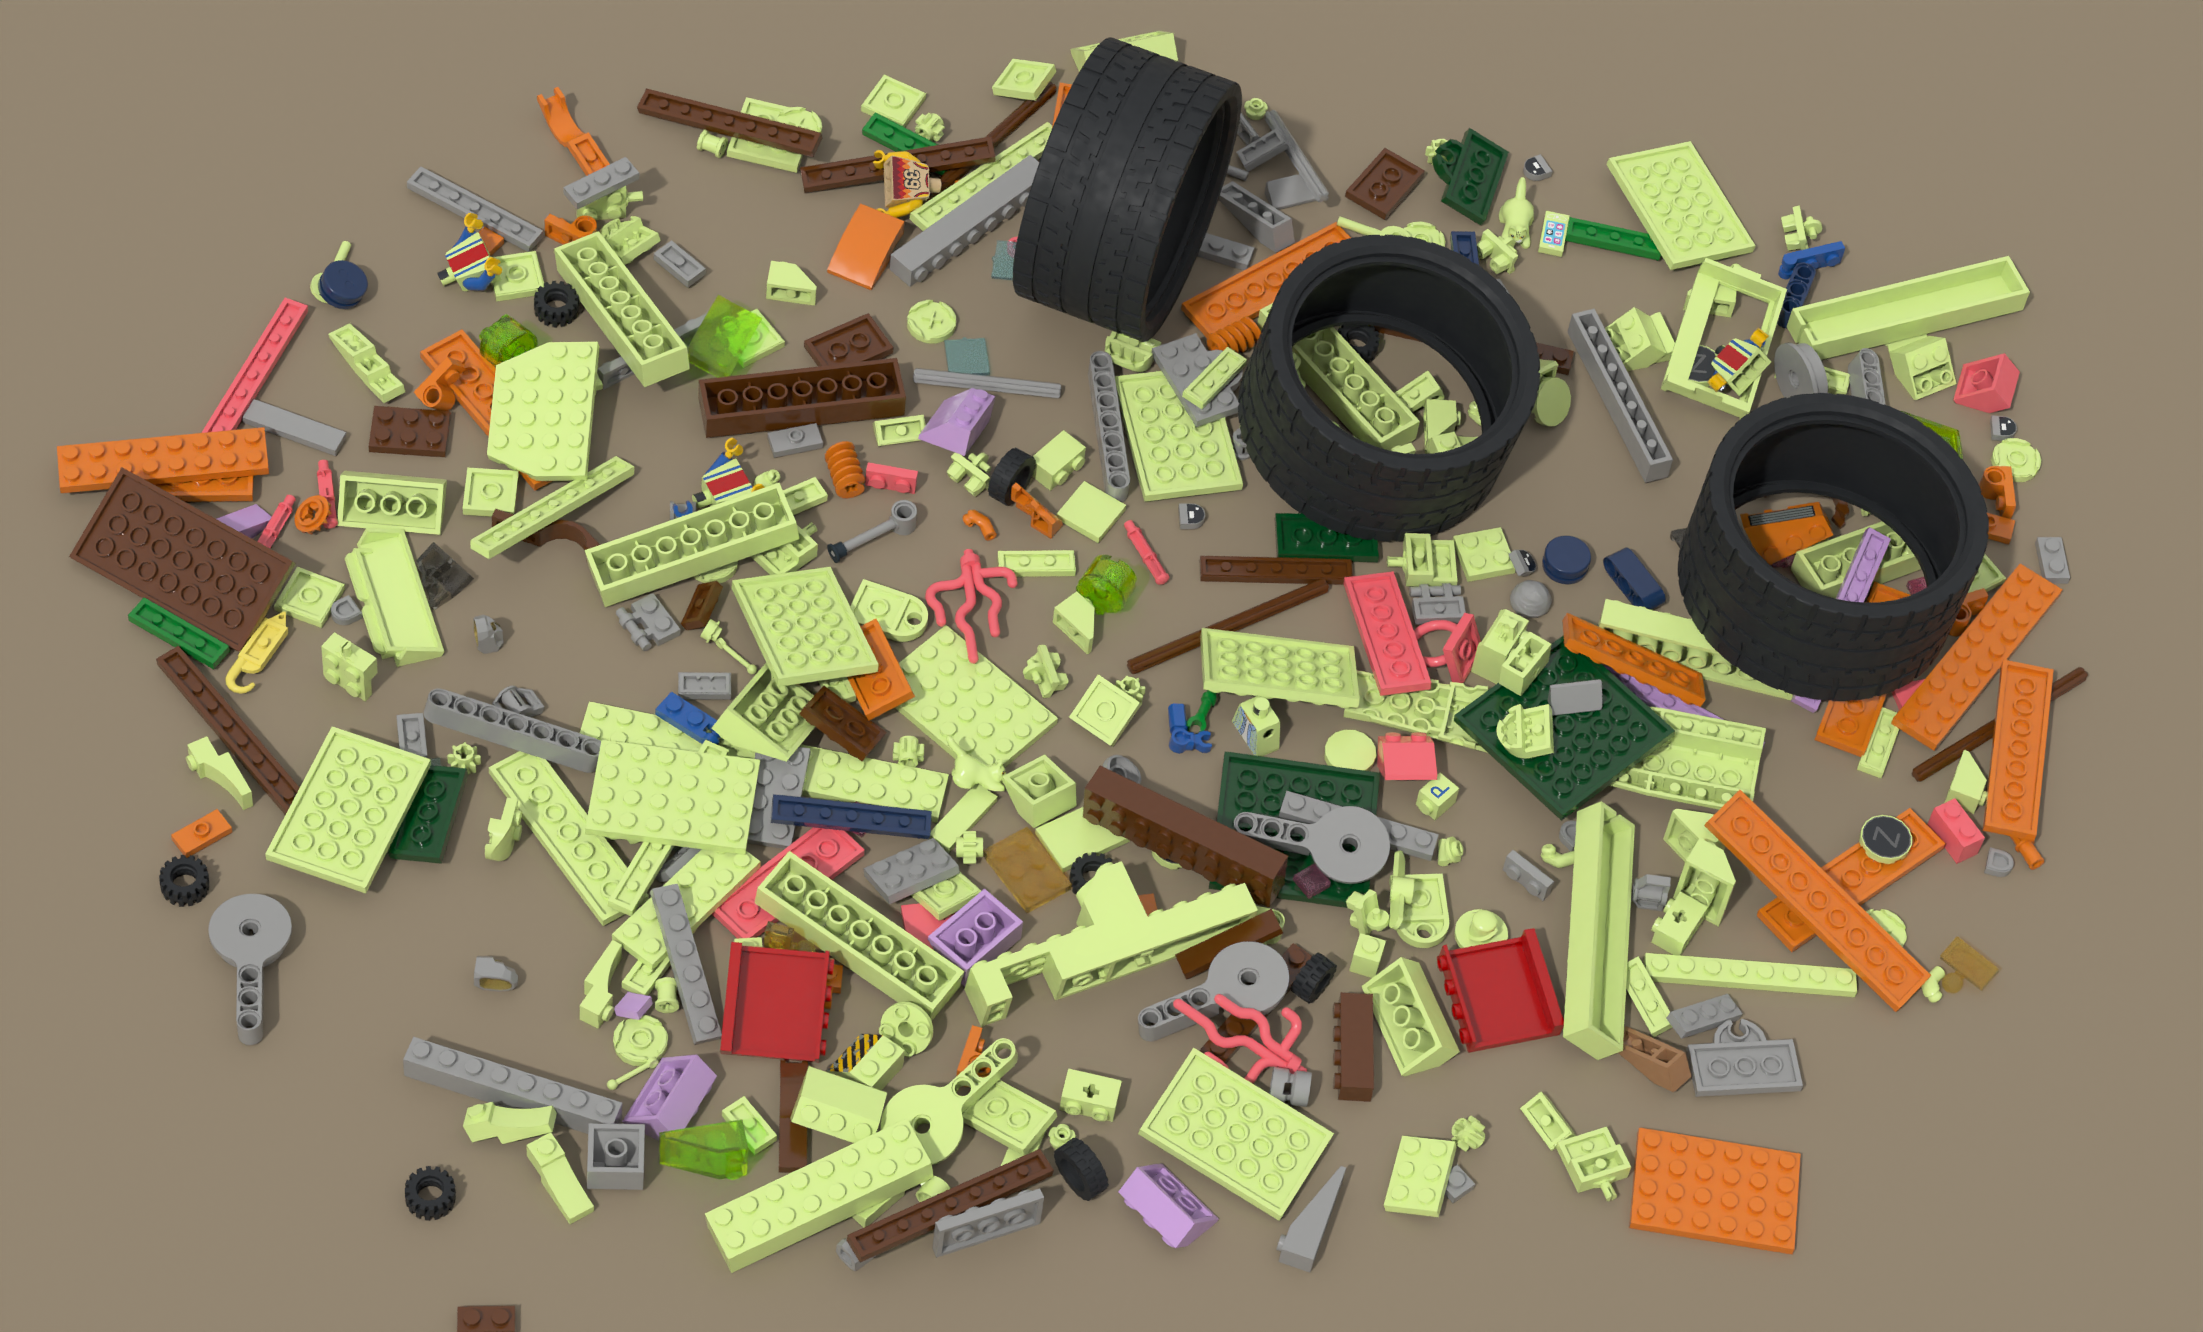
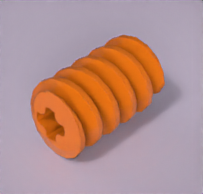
[1207,317,1261,354]
[825,441,865,499]

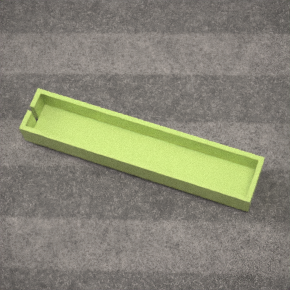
[1787,256,2030,360]
[1563,801,1635,1060]

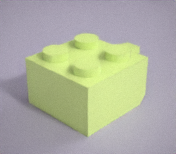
[1471,609,1529,684]

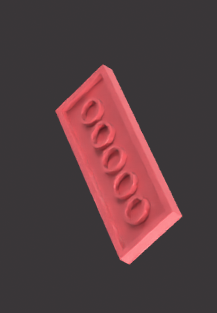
[1344,571,1431,696]
[712,827,865,939]

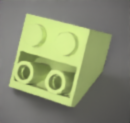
[1605,307,1667,371]
[1889,336,1956,400]

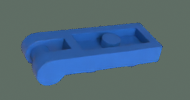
[1778,241,1845,280]
[655,692,721,745]

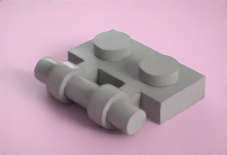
[1409,583,1466,625]
[616,593,681,651]

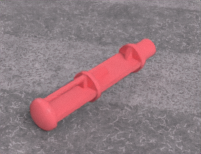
[317,460,338,529]
[257,494,296,548]
[1124,520,1170,585]

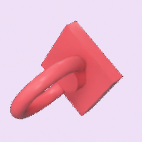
[1414,613,1481,683]

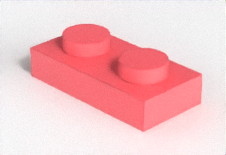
[865,462,918,494]

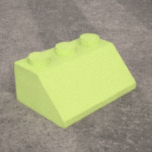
[1673,838,1736,927]
[790,1066,887,1143]

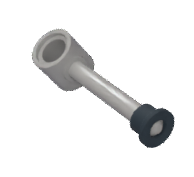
[827,500,917,563]

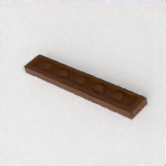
[1199,556,1353,585]

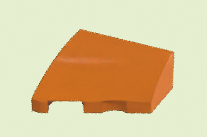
[1011,482,1063,539]

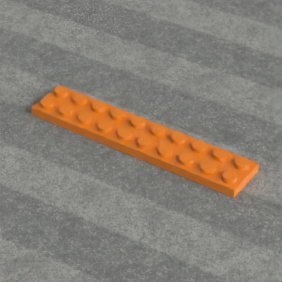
[1891,563,2063,751]
[1704,790,1931,1012]

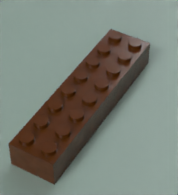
[698,358,906,438]
[1083,765,1288,908]

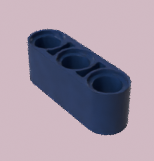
[1777,262,1816,329]
[1603,547,1666,610]

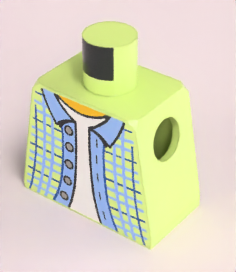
[1232,696,1280,756]

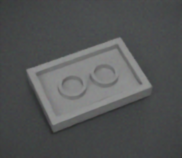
[863,838,960,904]

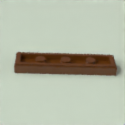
[1175,909,1283,980]

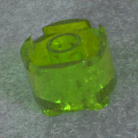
[479,314,538,368]
[1076,555,1137,615]

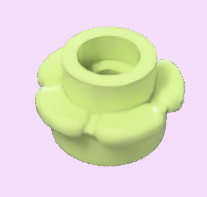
[1244,98,1268,120]
[700,619,722,643]
[1048,1124,1076,1149]

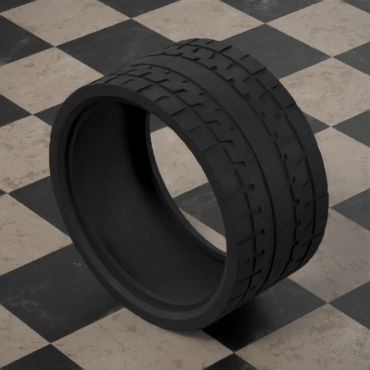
[1013,37,1242,342]
[1238,234,1540,542]
[1678,393,1989,701]

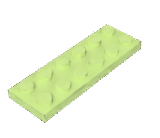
[612,849,761,970]

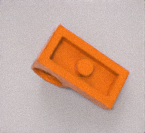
[545,214,597,245]
[414,357,466,411]
[1979,466,2016,519]
[1949,588,1989,636]
[956,1025,991,1087]

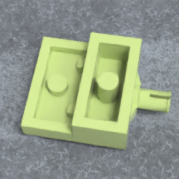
[576,186,643,220]
[751,522,818,575]
[1387,533,1458,587]
[321,632,378,702]
[1556,1127,1631,1201]

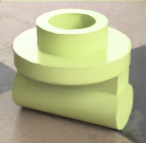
[1438,837,1463,866]

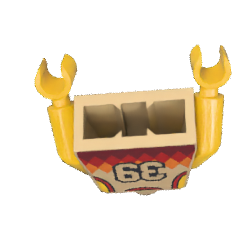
[873,150,941,218]

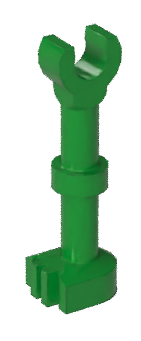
[1187,690,1217,732]

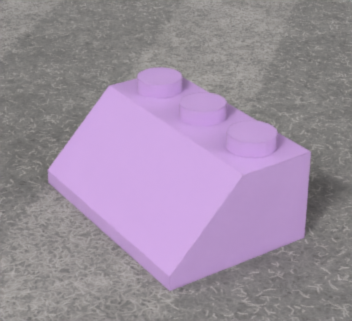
[918,388,995,456]
[928,889,1023,986]
[622,1055,717,1141]
[1118,1163,1219,1248]

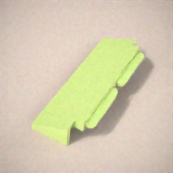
[345,528,444,667]

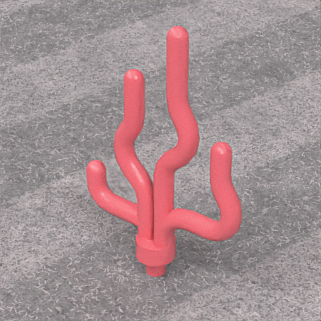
[925,549,1018,664]
[1173,994,1307,1084]

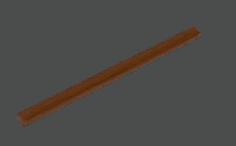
[922,81,1057,205]
[1127,579,1329,674]
[1911,667,2088,782]

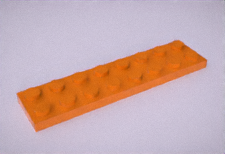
[1181,222,1351,338]
[420,329,552,491]
[57,427,269,493]
[1814,582,1910,757]
[1983,659,2054,841]
[1756,808,1945,952]

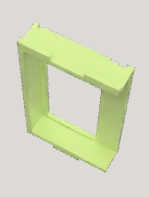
[1661,258,1787,420]

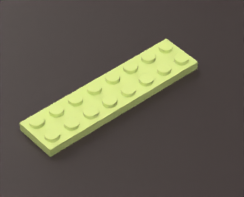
[489,751,649,926]

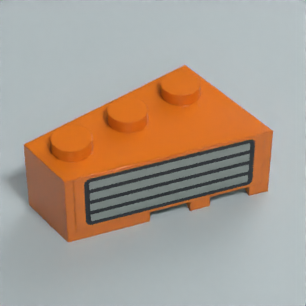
[1740,502,1833,565]

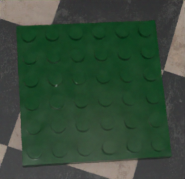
[1454,635,1675,821]
[1209,751,1380,908]

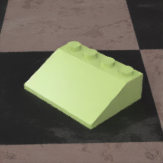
[711,663,815,762]

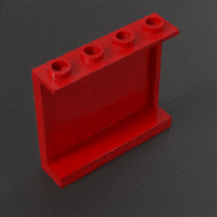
[1437,928,1564,1053]
[720,942,834,1063]

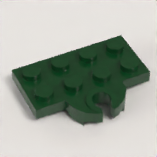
[1432,128,1509,226]
[1274,513,1379,563]
[388,765,469,864]

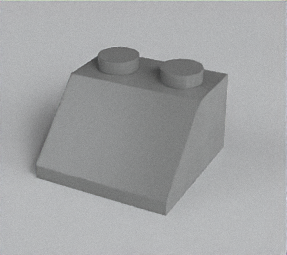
[587,1123,645,1190]

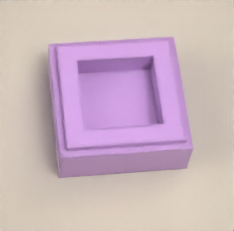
[614,992,653,1020]

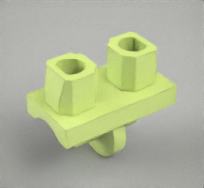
[1781,206,1822,251]
[1477,229,1518,274]
[947,452,991,497]
[1023,645,1068,698]
[1346,889,1389,935]

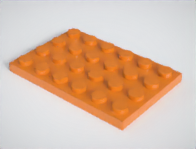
[1629,1128,1801,1255]

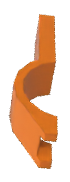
[537,87,610,176]

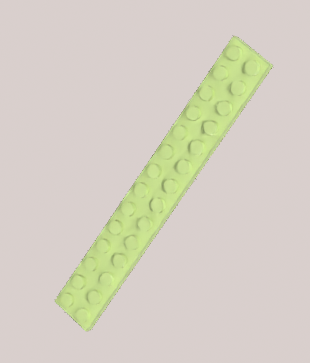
[580,701,949,823]

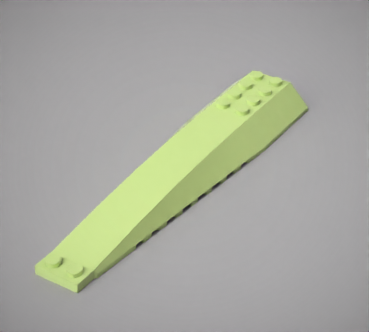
[1344,670,1766,810]

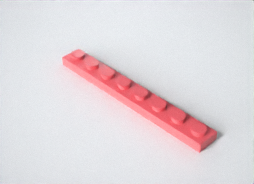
[202,298,308,433]

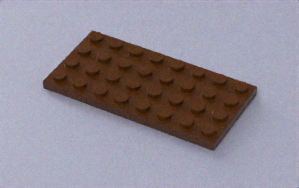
[69,467,296,652]

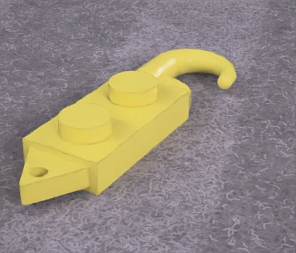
[225,611,288,694]

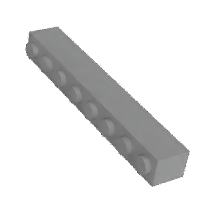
[890,155,1039,287]
[1567,309,1673,483]
[403,1037,622,1134]

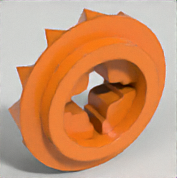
[294,495,332,535]

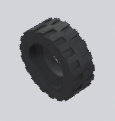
[988,447,1036,506]
[1054,1137,1109,1201]

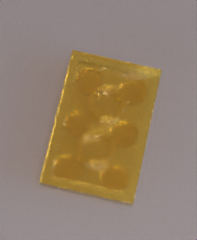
[983,827,1072,913]

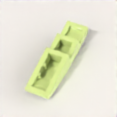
[328,323,405,403]

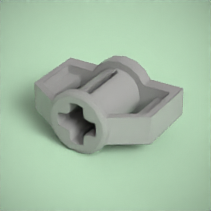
[492,686,544,717]
[1632,874,1671,911]

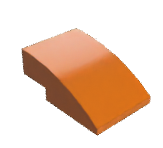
[827,203,905,290]

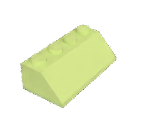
[1070,31,1178,72]
[337,471,447,535]
[1361,957,1460,1076]

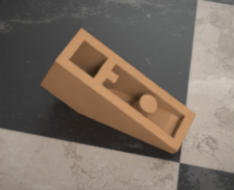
[1618,1026,1692,1092]

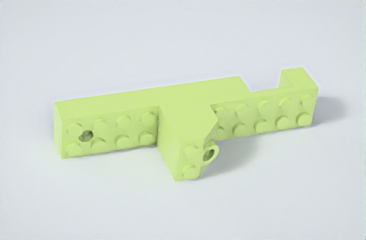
[964,861,1258,1027]

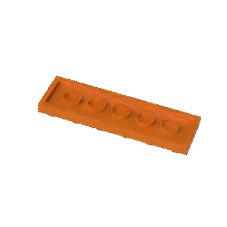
[1562,613,1706,707]

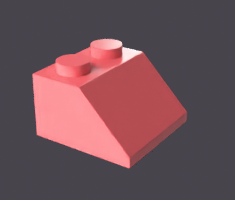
[1953,353,2020,413]
[1377,732,1437,780]

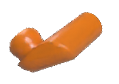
[962,510,997,541]

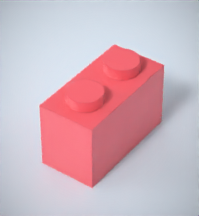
[1927,798,1985,864]

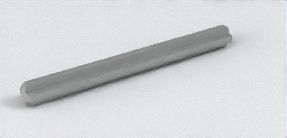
[1265,110,1329,203]
[913,368,1061,398]

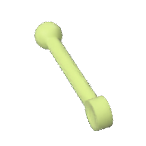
[715,638,757,674]
[607,1057,658,1090]

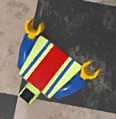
[437,213,502,291]
[1707,328,1771,396]
[692,438,765,509]

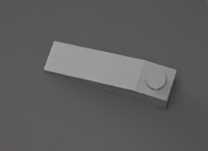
[1219,181,1295,253]
[1276,1166,1346,1273]

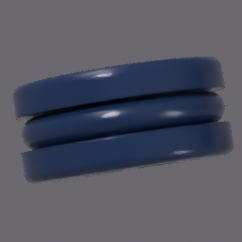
[318,260,368,309]
[1542,536,1591,584]

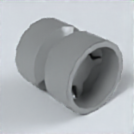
[1269,1067,1312,1107]

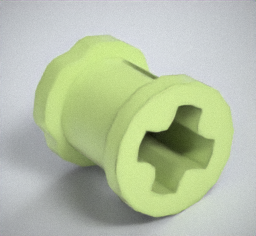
[697,129,728,158]
[655,977,679,1013]

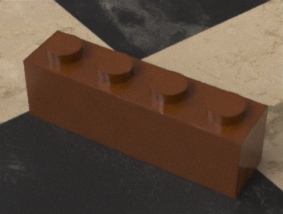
[1333,992,1374,1102]

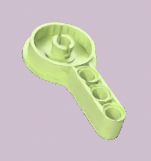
[880,1038,1018,1165]

